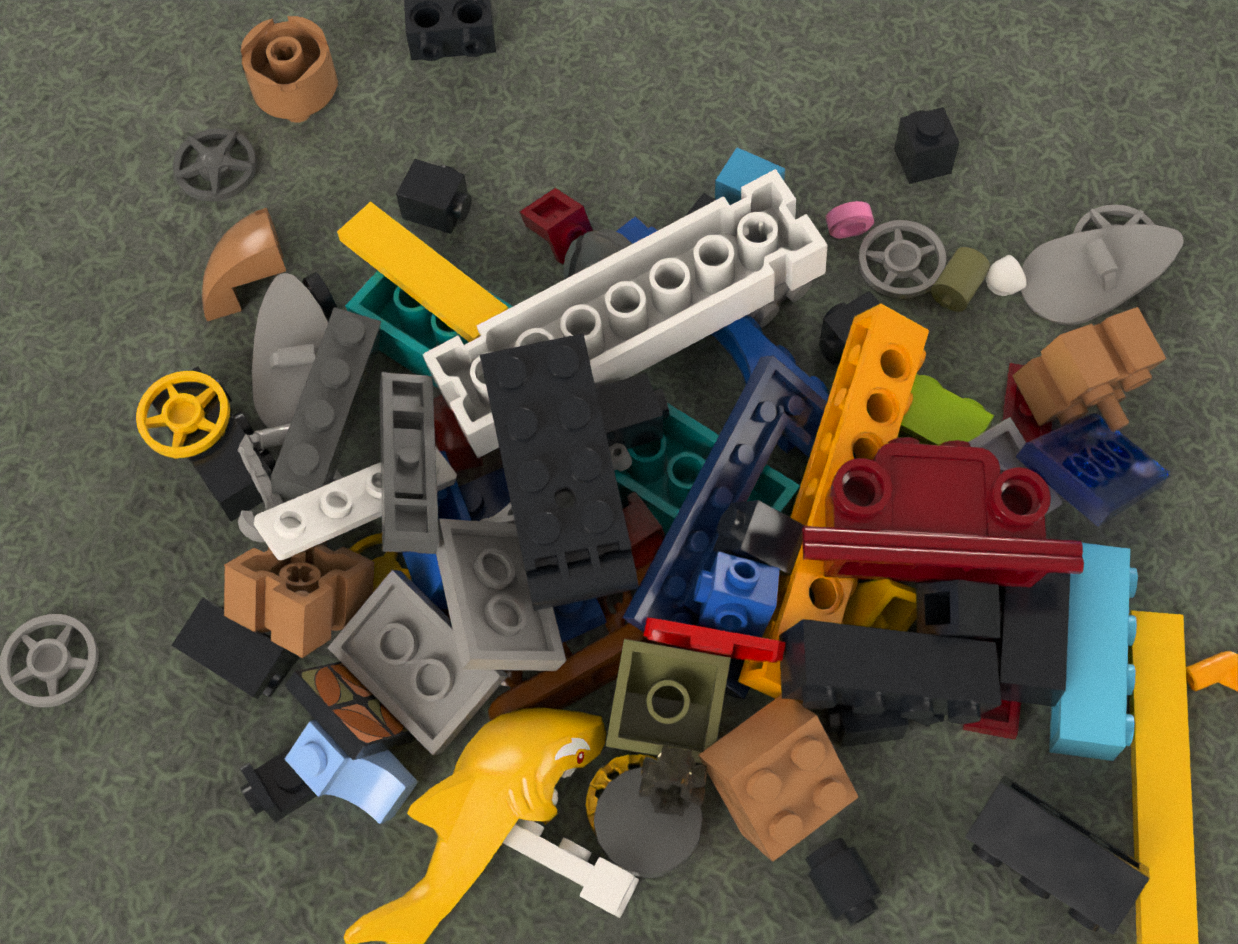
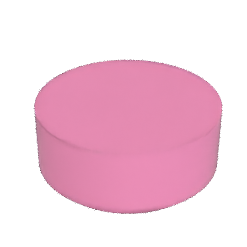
[826,201,874,239]

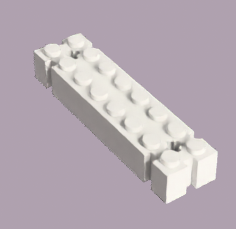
[422,169,827,458]

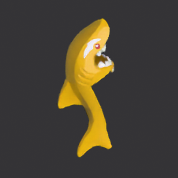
[343,708,606,944]

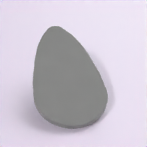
[1021,224,1184,325]
[252,273,328,428]

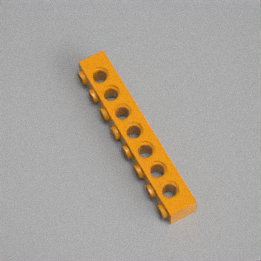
[738,304,929,704]

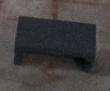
[171,597,300,699]

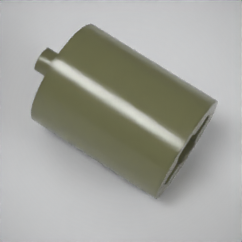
[931,247,991,312]

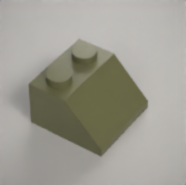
[606,639,731,764]

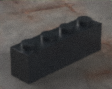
[779,619,1002,724]

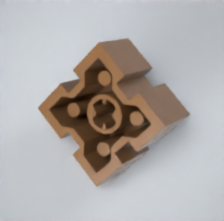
[1012,307,1167,432]
[224,541,375,658]

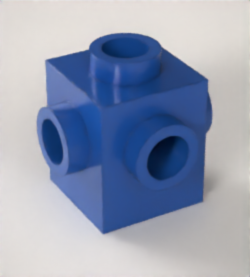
[693,551,780,638]

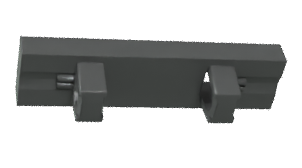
[380,372,439,554]

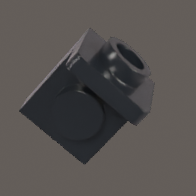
[240,745,317,823]

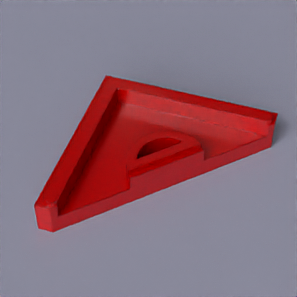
[643,617,786,663]

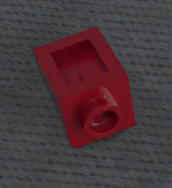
[519,188,593,264]

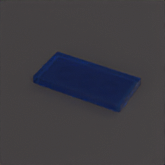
[1016,413,1171,527]

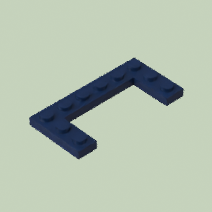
[622,355,856,699]

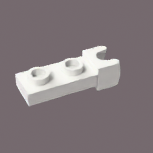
[503,819,639,918]

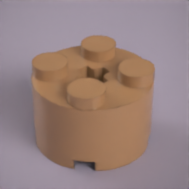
[241,16,338,122]

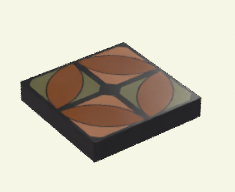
[285,661,416,760]

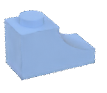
[285,720,418,824]

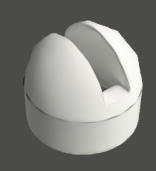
[986,255,1027,296]

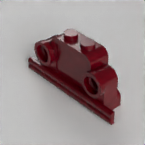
[802,437,1084,587]

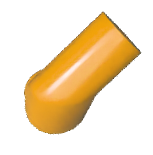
[1186,651,1238,691]

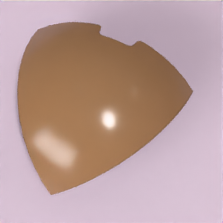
[202,208,286,321]

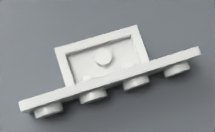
[254,446,457,560]

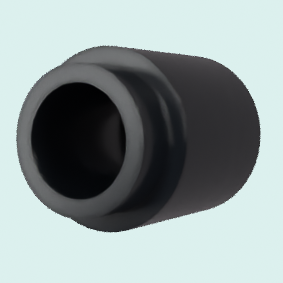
[805,838,883,926]

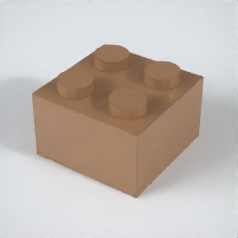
[698,694,858,862]

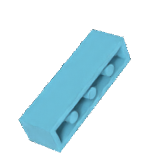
[1049,543,1138,761]

